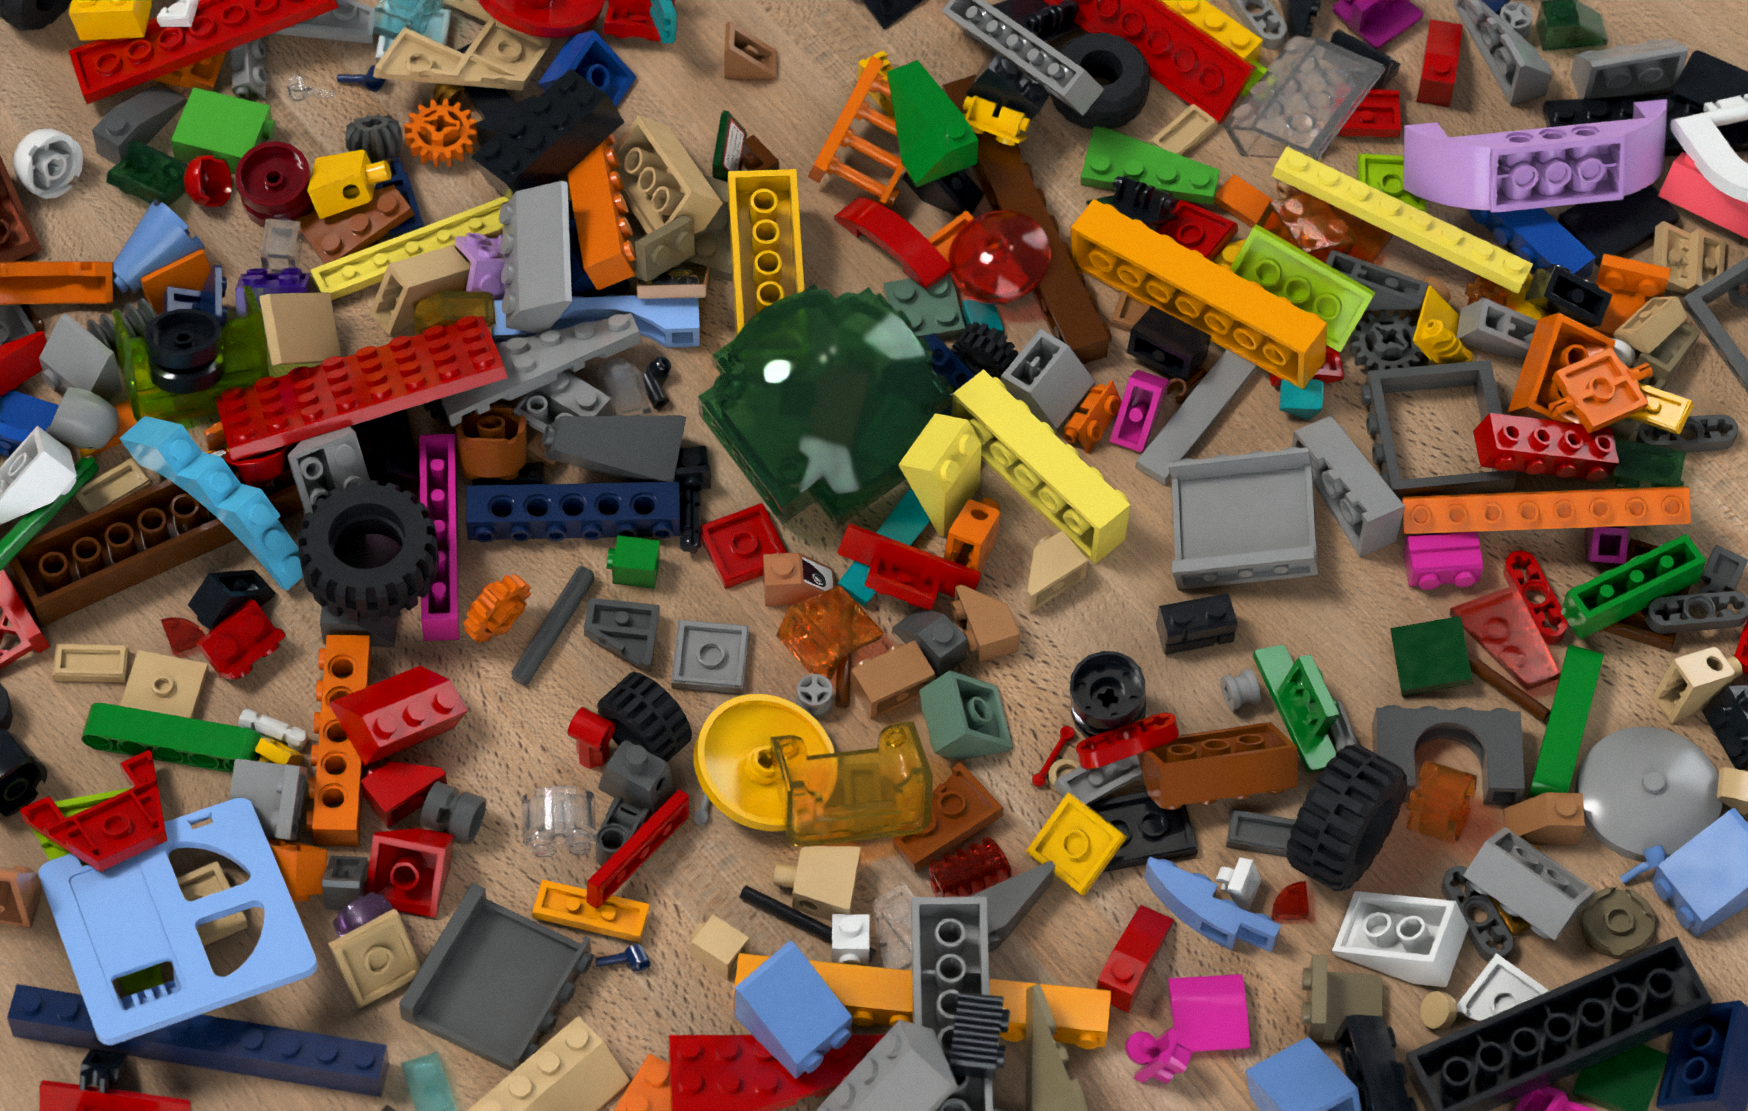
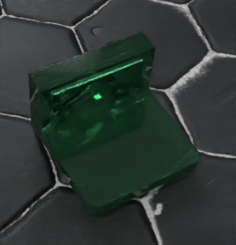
[1608,439,1686,489]

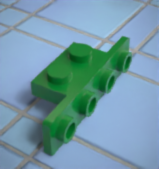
[1252,645,1340,773]

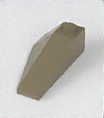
[1025,983,1088,1111]

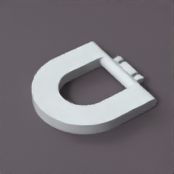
[1670,94,1748,203]

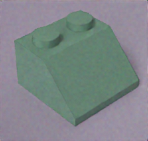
[919,670,1013,760]

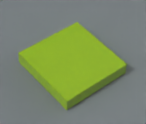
[1357,153,1427,212]

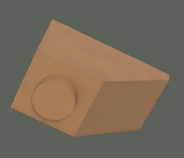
[1503,793,1585,845]

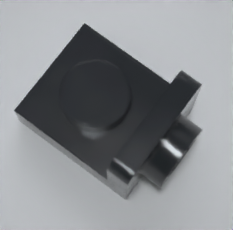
[674,446,711,492]

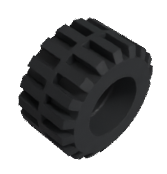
[597,672,692,762]

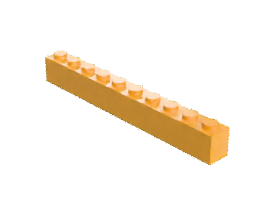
[733,953,1111,1049]

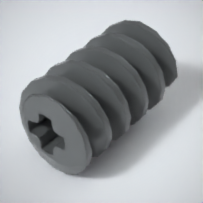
[86,298,157,353]

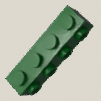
[1561,533,1706,640]

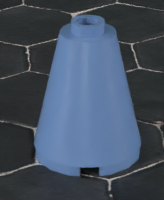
[112,199,205,294]

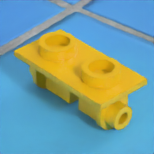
[963,95,1030,146]

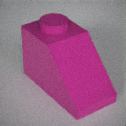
[1109,369,1170,453]

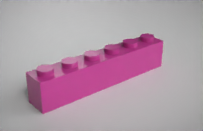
[419,434,459,641]

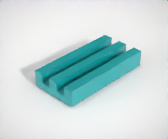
[650,0,677,44]

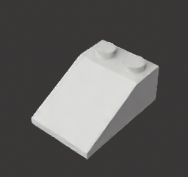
[0,425,77,525]
[1332,891,1469,987]

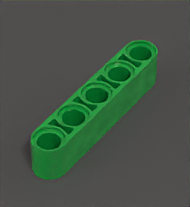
[1528,644,1604,798]
[81,703,263,773]

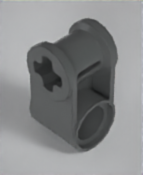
[596,796,652,866]

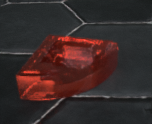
[161,617,205,655]
[1271,881,1309,920]

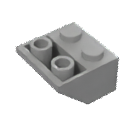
[1001,329,1095,433]
[513,370,612,433]
[287,426,370,515]

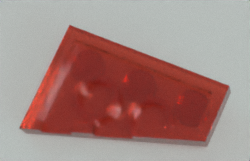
[1449,585,1560,691]

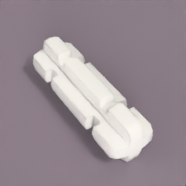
[238,709,308,751]

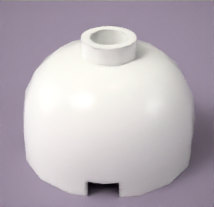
[13,128,83,199]

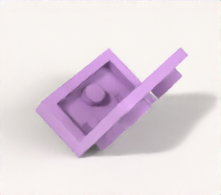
[454,233,505,300]

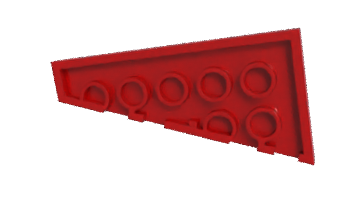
[668,1035,885,1111]

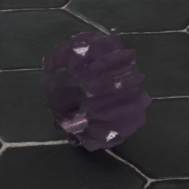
[332,892,394,938]

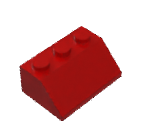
[329,665,468,766]

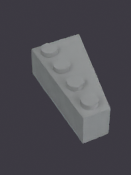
[1291,415,1405,557]

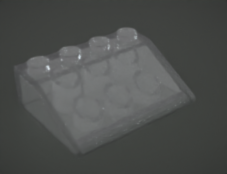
[1224,36,1386,161]

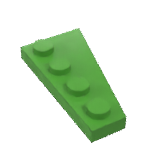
[1081,126,1220,205]

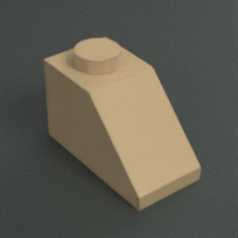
[1025,530,1088,613]

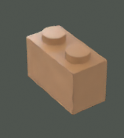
[851,640,935,720]

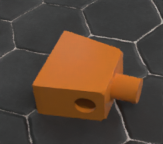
[944,498,1001,572]

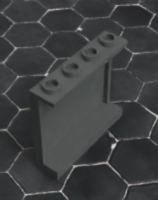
[399,883,594,1072]

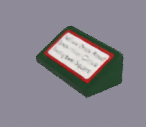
[712,110,747,182]

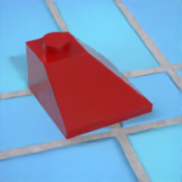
[364,828,455,918]

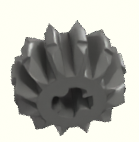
[345,114,403,162]

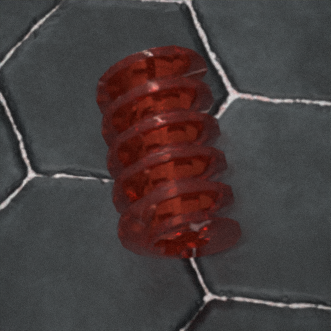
[928,837,1011,897]

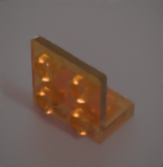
[776,585,884,681]

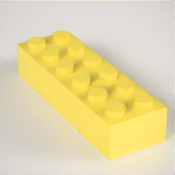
[951,369,1130,564]

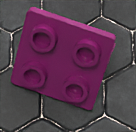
[1332,0,1423,50]

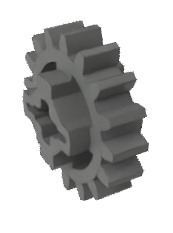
[1350,310,1424,375]

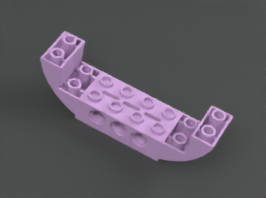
[1403,99,1667,213]

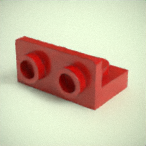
[195,599,286,680]

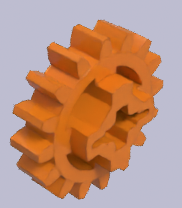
[404,99,478,168]
[463,573,531,644]

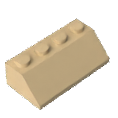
[614,115,723,234]
[467,1016,630,1111]

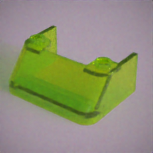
[112,285,269,422]

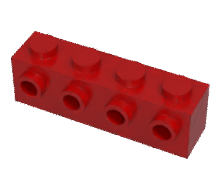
[1473,413,1619,482]

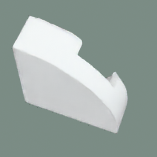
[156,0,199,27]

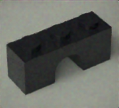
[353,409,420,493]

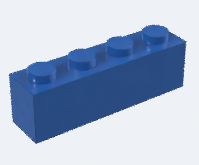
[1467,208,1596,279]

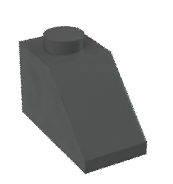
[892,607,968,677]

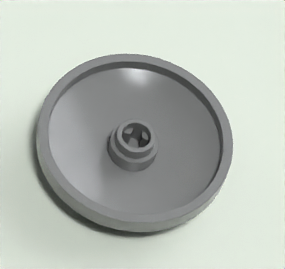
[1576,726,1723,862]

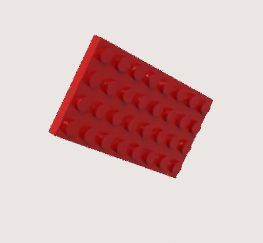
[214,315,507,461]

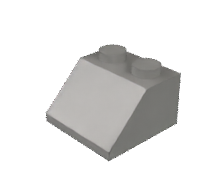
[39,313,122,402]

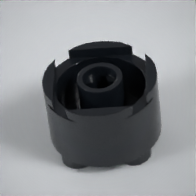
[0,729,47,817]

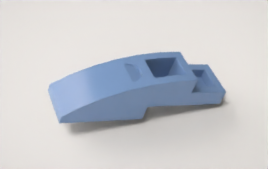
[1144,857,1281,953]

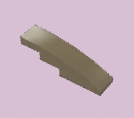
[1606,322,1701,439]

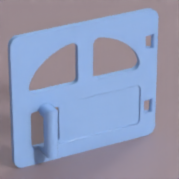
[38,798,318,1045]

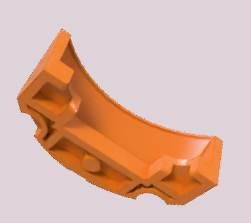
[0,261,113,305]

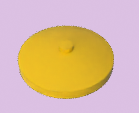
[693,694,837,831]

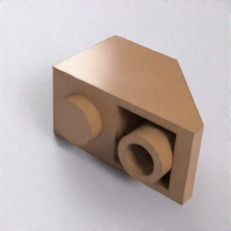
[950,585,1020,663]

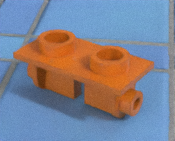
[1063,380,1122,454]

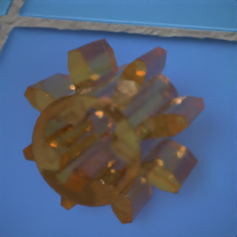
[1465,274,1508,306]

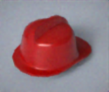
[225,443,293,488]

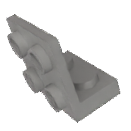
[229,759,308,841]

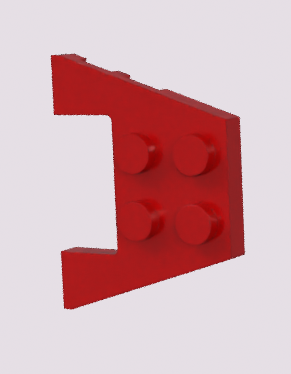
[19,750,168,872]

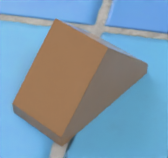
[724,21,777,80]

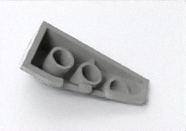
[1453,0,1552,106]

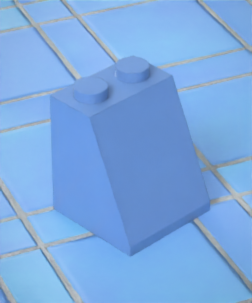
[1652,807,1748,938]
[735,940,852,1079]
[1245,1036,1361,1111]

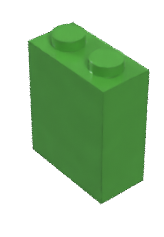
[171,87,276,174]

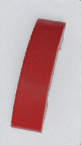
[834,197,952,290]

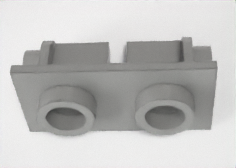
[231,39,268,100]

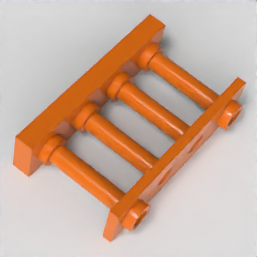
[808,56,904,207]

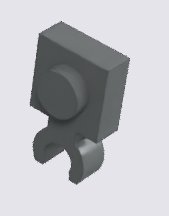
[1698,545,1748,612]

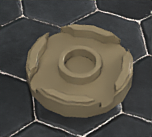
[1580,887,1655,958]

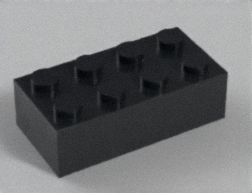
[471,69,624,200]

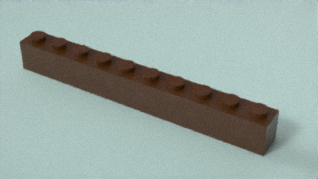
[942,74,1112,364]

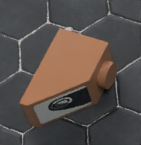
[763,553,836,606]

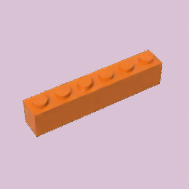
[567,133,637,290]

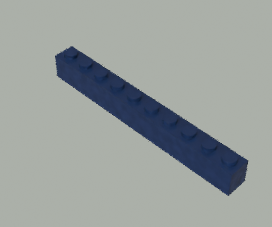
[7,984,390,1097]

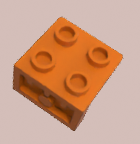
[1590,253,1671,338]

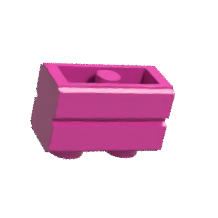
[1403,531,1483,590]

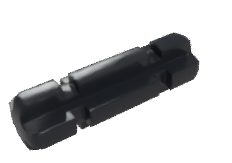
[680,489,701,554]

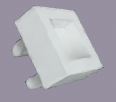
[1216,858,1262,910]

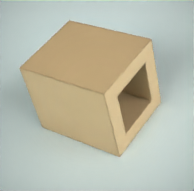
[690,914,749,981]

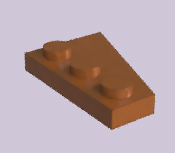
[293,185,414,264]
[893,760,1004,872]

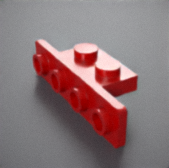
[838,524,981,611]
[39,1080,191,1111]

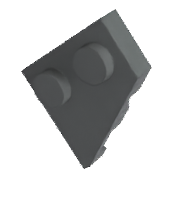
[584,598,660,672]

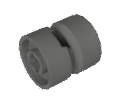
[420,781,487,843]

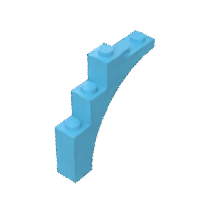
[119,416,303,591]

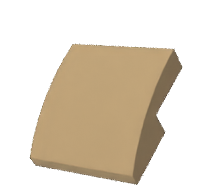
[1653,221,1726,300]

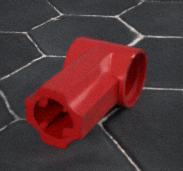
[567,707,616,769]

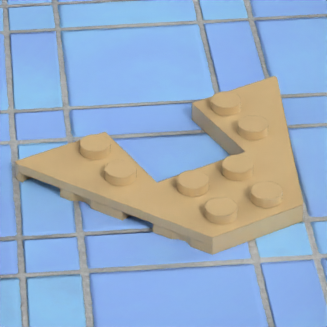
[373,0,552,91]

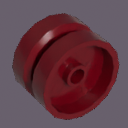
[235,141,314,230]

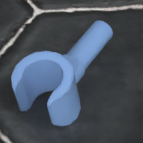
[1620,845,1667,884]

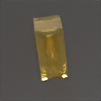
[413,291,496,335]

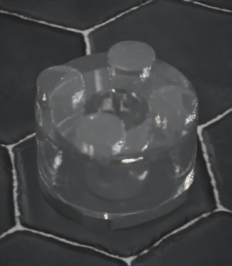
[521,786,597,858]

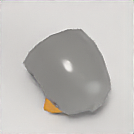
[45,387,120,458]

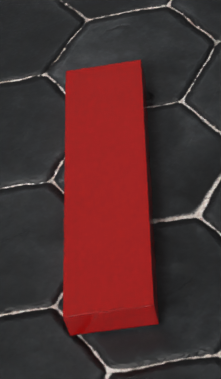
[587,789,690,909]

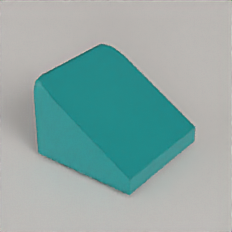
[962,299,1004,334]
[1279,379,1324,421]

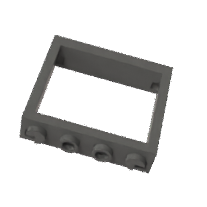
[1684,257,1748,394]
[1360,360,1517,503]

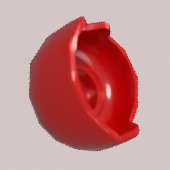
[183,155,232,207]

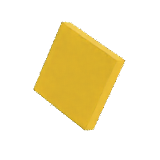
[1025,793,1128,896]

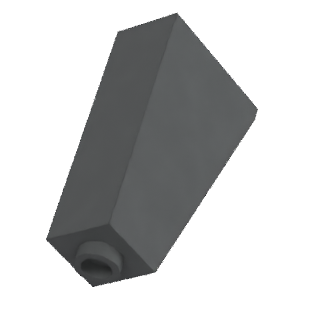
[542,415,686,483]

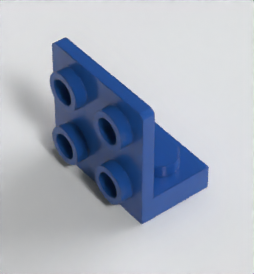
[0,390,59,458]

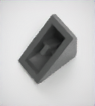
[322,855,368,911]

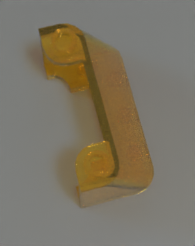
[770,721,933,847]

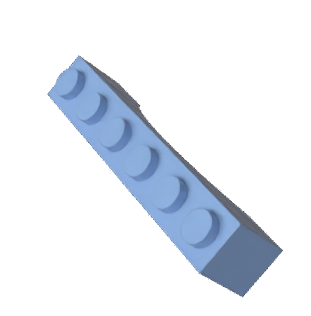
[491,294,700,348]

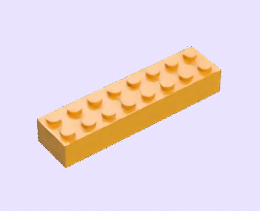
[1071,199,1327,390]

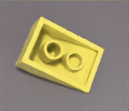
[898,413,981,537]

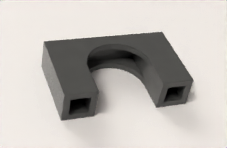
[1372,705,1525,805]

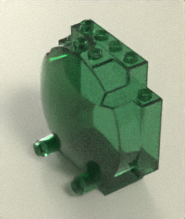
[698,283,953,528]

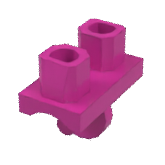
[1125,1028,1193,1084]

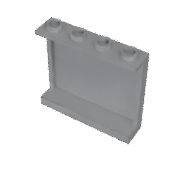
[1168,447,1319,590]

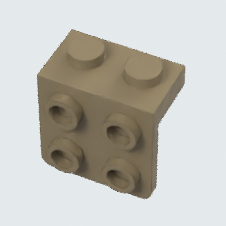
[629,215,695,282]
[1301,955,1383,1043]

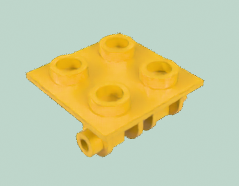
[1412,285,1474,365]

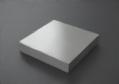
[671,620,750,694]

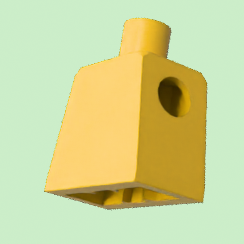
[307,150,391,219]

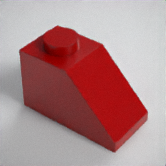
[360,761,447,829]

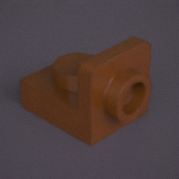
[742,134,779,171]

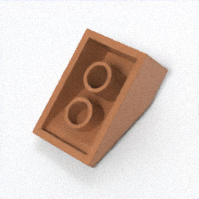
[0,866,42,928]

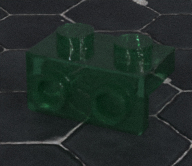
[106,139,188,206]

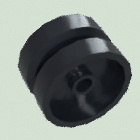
[144,309,226,394]

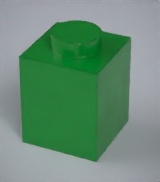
[606,535,660,589]

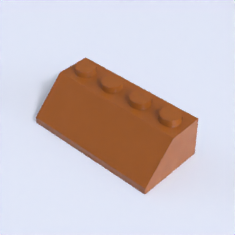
[1137,722,1298,810]

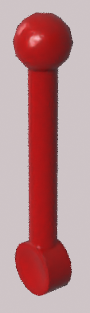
[1032,726,1074,787]

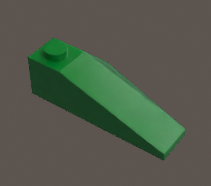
[887,60,978,188]

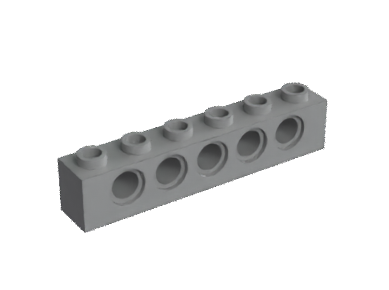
[942,0,1104,115]

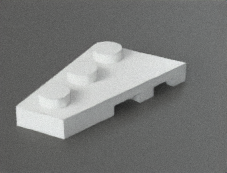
[1457,953,1549,1022]

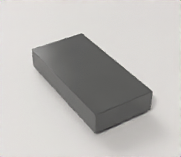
[1226,809,1296,857]

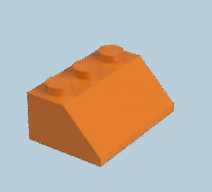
[1507,313,1616,424]

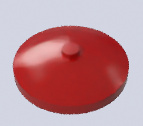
[478,0,605,38]

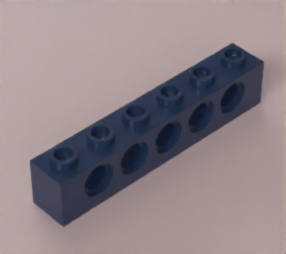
[466,482,680,542]

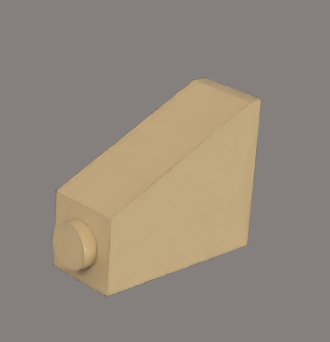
[370,245,470,336]

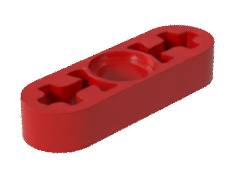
[1503,550,1568,645]
[1076,713,1179,769]

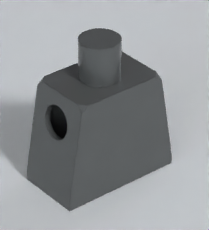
[598,740,676,817]

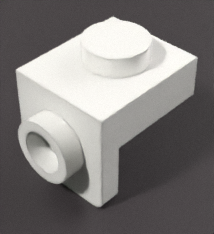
[832,914,869,966]

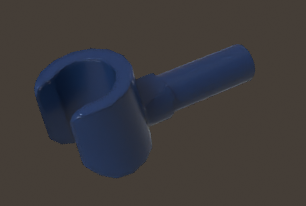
[337,65,386,92]
[595,944,650,972]

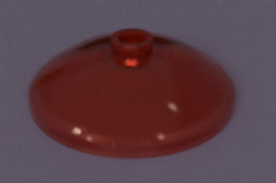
[948,210,1050,304]

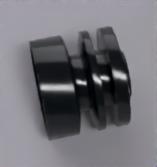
[1069,651,1146,739]

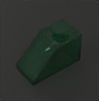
[1536,0,1608,51]

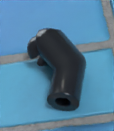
[641,357,671,409]

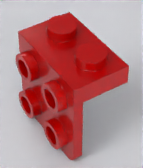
[604,0,675,42]

